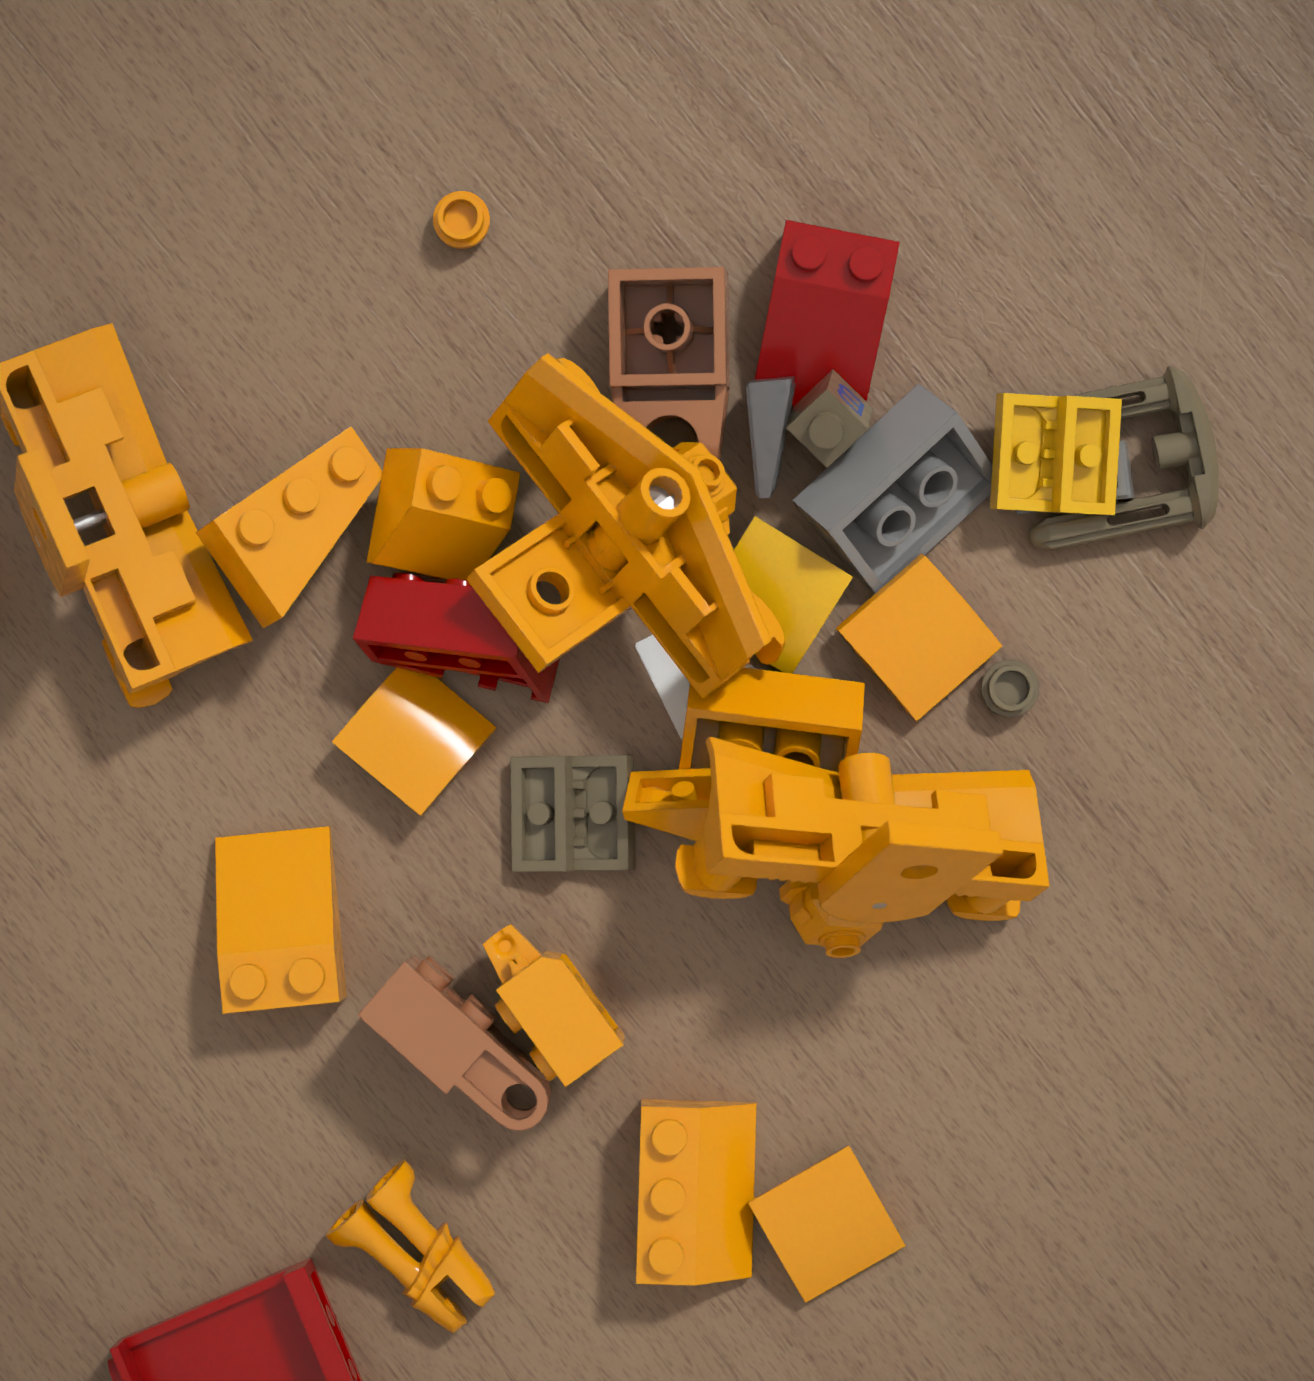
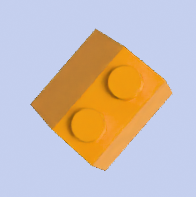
[366,448,520,581]

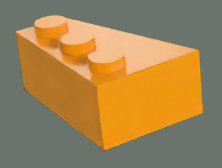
[196,426,383,628]

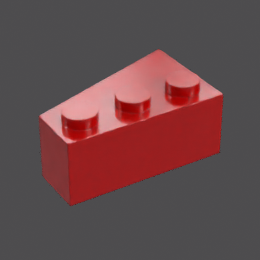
[353,573,560,704]

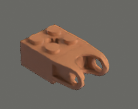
[608,267,730,461]
[357,955,552,1131]

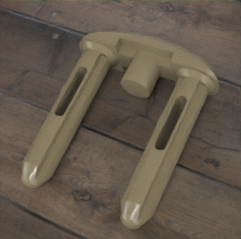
[1029,366,1218,551]

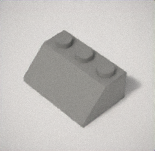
[792,383,992,594]

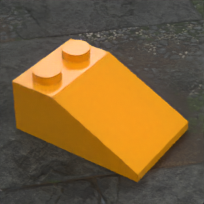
[215,826,347,1014]

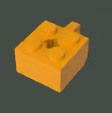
[482,923,625,1087]

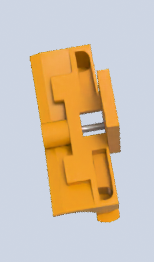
[0,323,253,708]

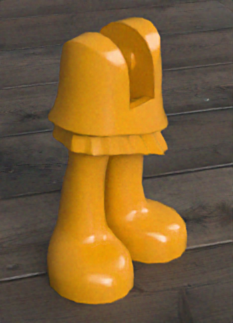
[325,1159,496,1334]

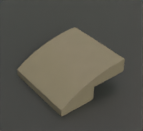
[510,755,635,872]

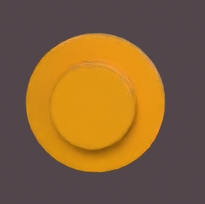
[433,191,490,249]

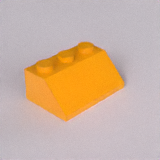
[679,667,865,773]
[636,1099,757,1286]

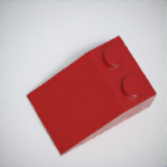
[754,220,900,408]

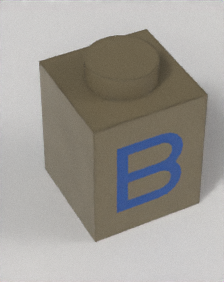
[786,369,873,468]

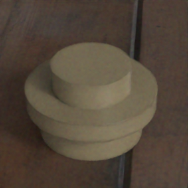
[981,660,1039,717]

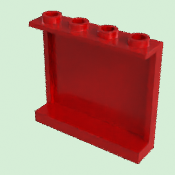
[108,1257,363,1381]

